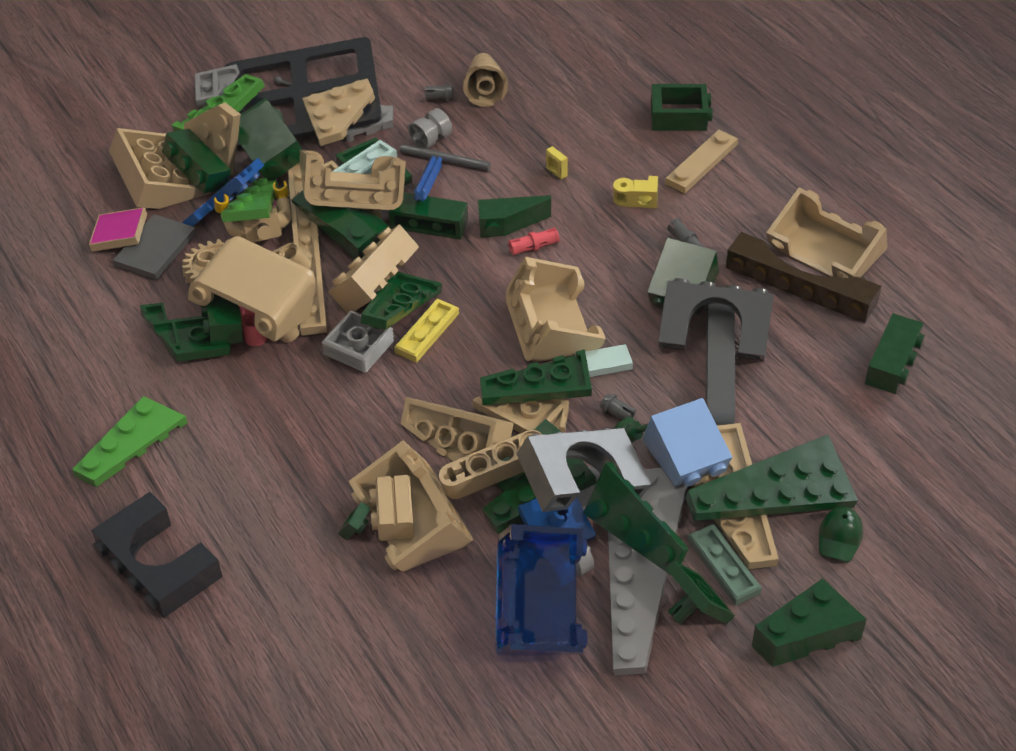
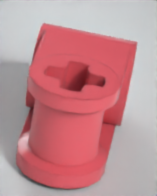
[239,306,267,346]

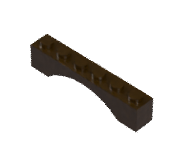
[726,232,882,323]

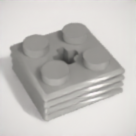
[322,311,394,372]

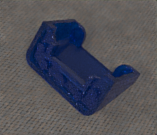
[496,524,588,656]

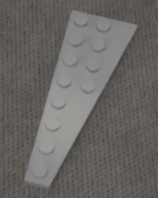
[608,468,687,676]

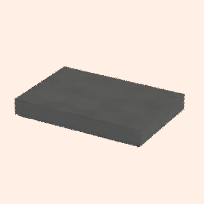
[113,214,196,280]

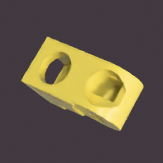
[613,176,658,208]

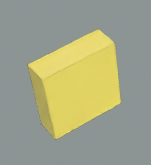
[546,146,568,179]

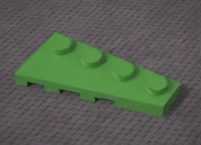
[171,74,265,131]
[221,178,278,222]

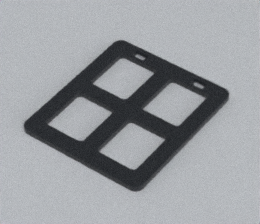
[225,37,382,150]

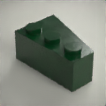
[752,578,867,667]

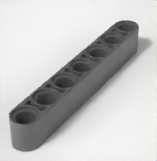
[706,303,735,426]

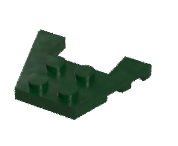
[140,302,232,362]

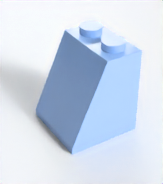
[643,398,732,487]

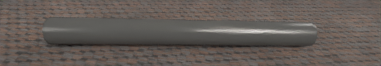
[400,144,491,171]

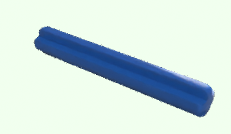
[413,156,442,202]

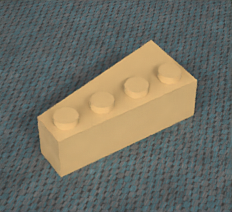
[328,224,419,314]

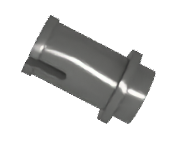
[425,84,454,102]
[600,393,637,420]

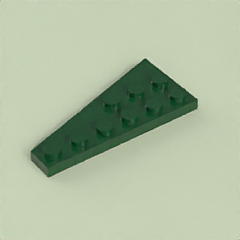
[686,435,858,521]

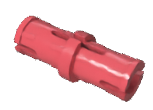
[508,227,560,256]

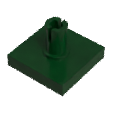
[666,560,735,625]

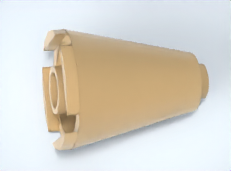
[463,53,508,107]

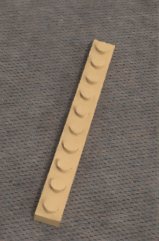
[288,163,327,336]

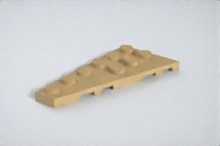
[691,423,779,569]

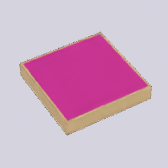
[89,207,147,251]

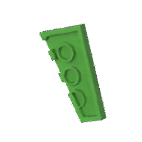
[72,396,188,487]

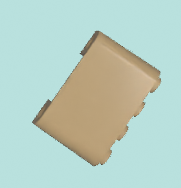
[766,187,888,278]

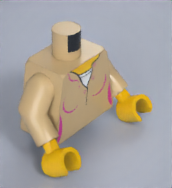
[214,181,292,243]

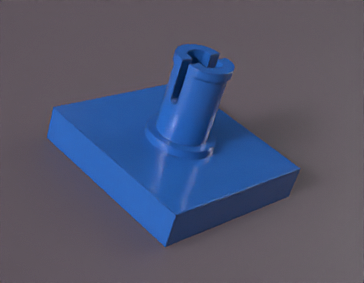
[518,497,596,555]

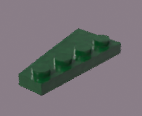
[361,272,442,330]
[483,458,597,534]

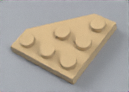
[302,79,375,146]
[184,103,241,176]

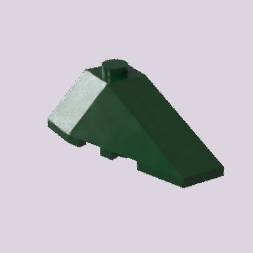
[291,191,392,259]

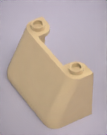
[299,150,406,210]
[188,236,315,341]
[506,257,606,362]
[349,441,473,572]

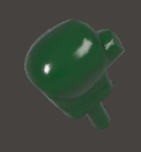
[613,417,648,444]

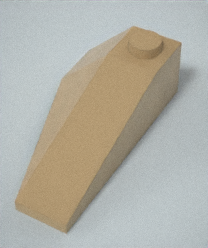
[400,397,514,472]

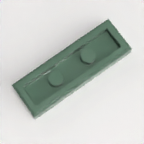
[688,524,762,606]

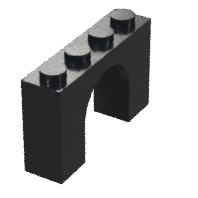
[91,492,223,618]

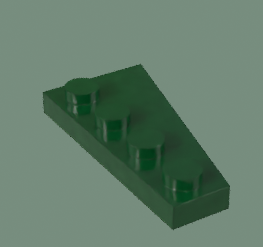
[480,349,592,405]
[583,462,689,575]

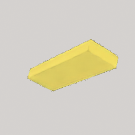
[394,299,459,363]

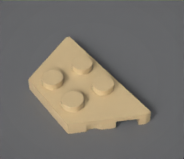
[473,396,569,433]

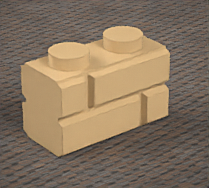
[370,475,414,541]

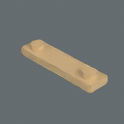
[665,130,738,194]

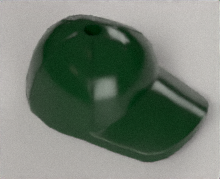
[819,506,864,563]

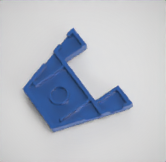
[182,158,264,226]

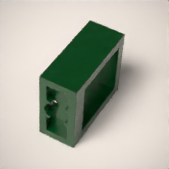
[651,84,713,131]

